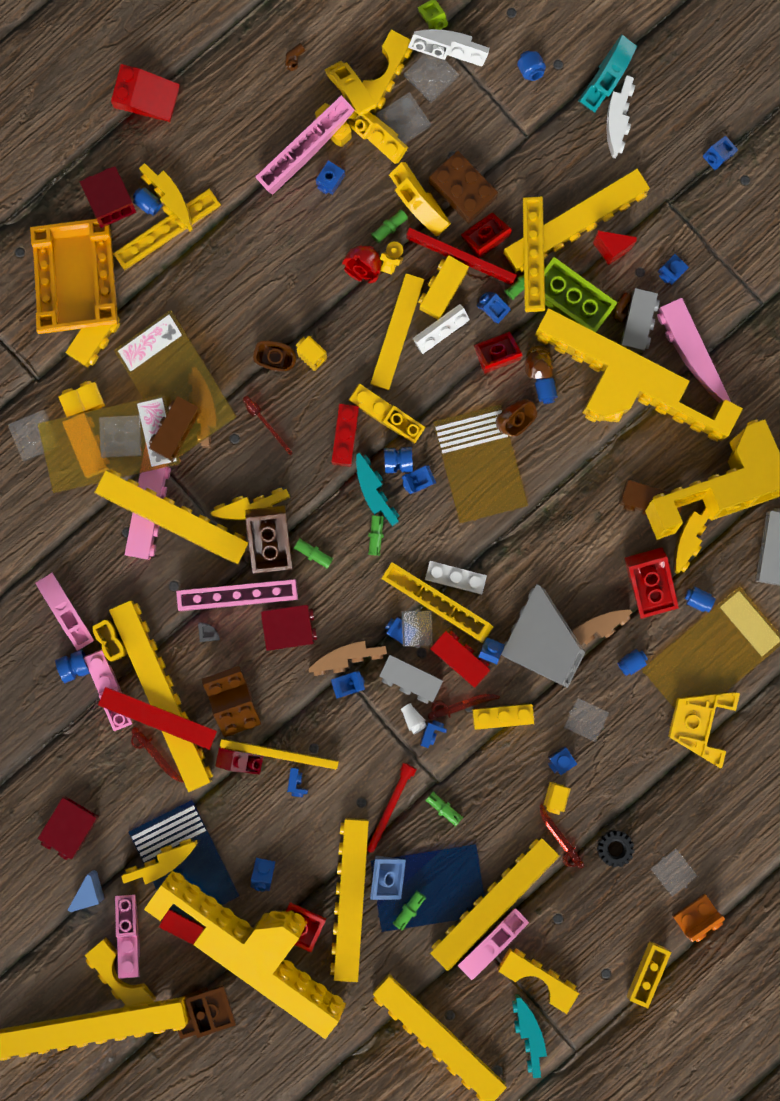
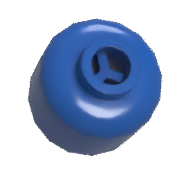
[517,51,546,81]

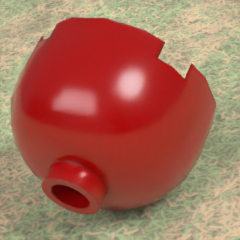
[342,246,382,284]

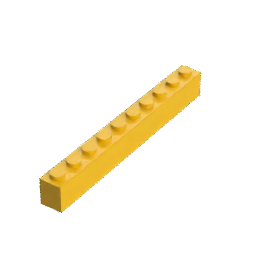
[109,601,213,792]
[0,997,190,1061]

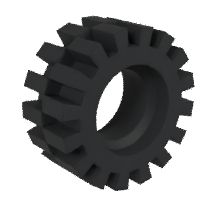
[597,830,634,867]

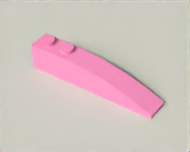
[255,95,355,195]
[657,298,731,403]

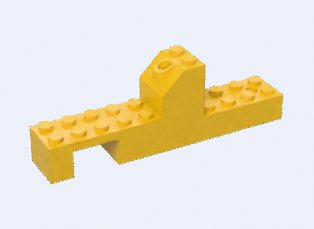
[535,308,743,442]
[645,419,780,540]
[144,870,346,1039]

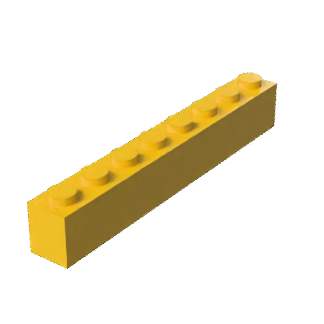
[503,168,650,273]
[94,469,248,564]
[330,818,369,982]
[430,838,560,971]
[373,974,507,1101]

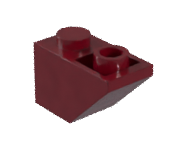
[215,747,264,775]

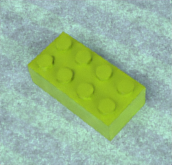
[544,257,617,332]

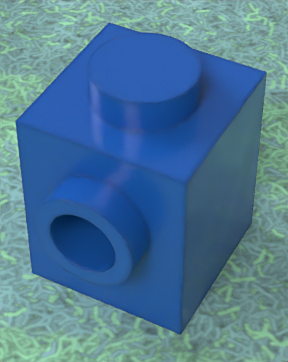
[316,160,345,195]
[548,747,577,775]

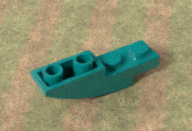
[578,34,637,112]
[356,453,399,527]
[512,994,547,1078]

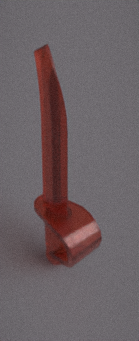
[243,396,293,456]
[428,694,500,720]
[131,727,184,782]
[540,804,584,869]

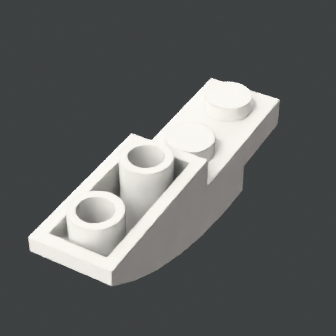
[408,29,489,66]
[606,76,635,158]

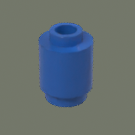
[133,187,162,216]
[535,377,558,404]
[684,586,716,612]
[617,649,648,676]

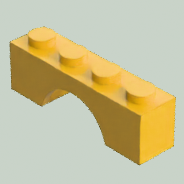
[362,30,413,113]
[84,937,156,1007]
[497,948,579,1014]

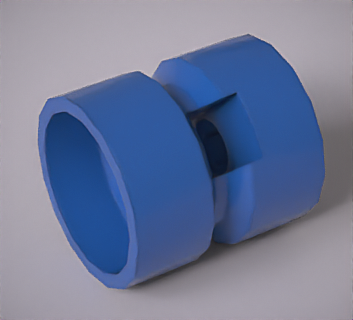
[384,447,413,473]
[55,649,90,683]

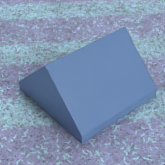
[370,856,406,900]
[68,870,105,912]

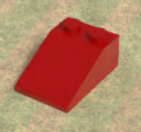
[111,64,180,122]
[624,547,679,619]

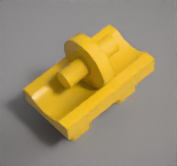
[380,241,403,275]

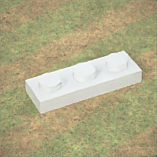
[413,304,470,354]
[425,561,487,595]

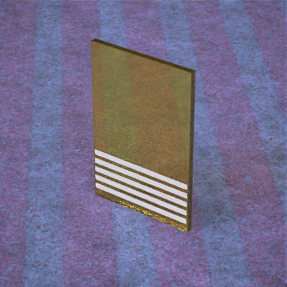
[433,404,528,524]

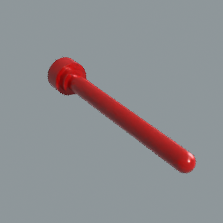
[367,763,417,853]

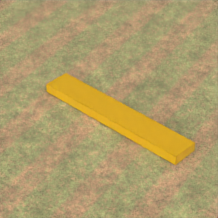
[113,188,221,271]
[523,196,545,312]
[370,274,424,391]
[220,739,339,770]

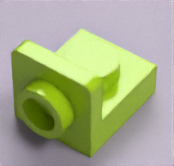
[417,0,448,30]

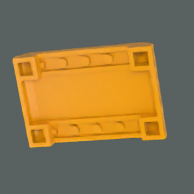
[30,219,118,334]

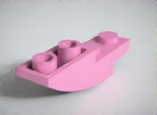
[35,573,94,651]
[84,649,133,731]
[115,895,140,978]
[458,908,529,980]

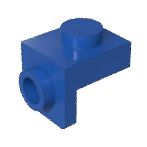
[402,465,436,494]
[479,638,505,664]
[331,671,365,698]
[251,858,275,892]

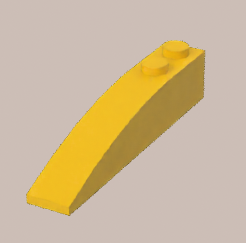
[381,562,493,643]

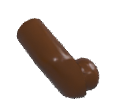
[285,43,305,71]
[613,293,631,323]

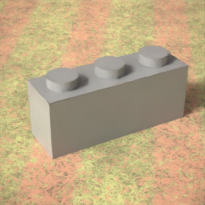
[620,288,660,353]
[380,655,443,704]

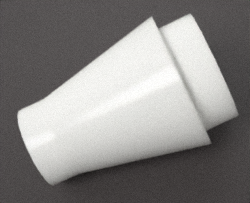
[401,703,427,734]

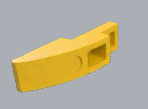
[325,61,376,116]
[346,111,409,164]
[389,162,451,236]
[139,163,193,232]
[348,384,426,444]
[211,488,290,520]
[673,507,711,574]
[121,838,198,885]

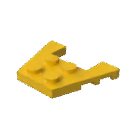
[668,692,740,768]

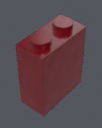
[79,166,137,228]
[261,605,317,651]
[38,796,99,860]

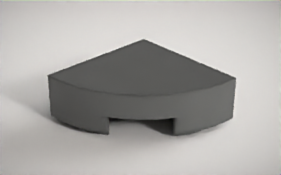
[198,622,220,642]

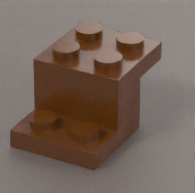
[202,666,261,737]
[176,985,236,1040]

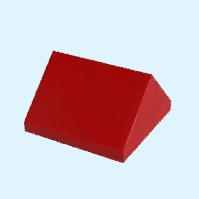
[461,212,512,258]
[593,231,637,265]
[474,332,523,374]
[286,903,326,952]

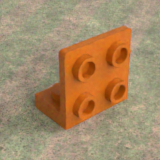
[672,894,725,942]

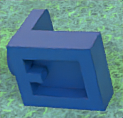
[703,136,738,170]
[658,254,689,285]
[476,292,511,324]
[386,617,417,646]
[420,720,447,748]
[287,767,308,797]

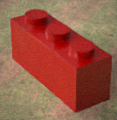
[332,404,359,467]
[430,631,490,688]

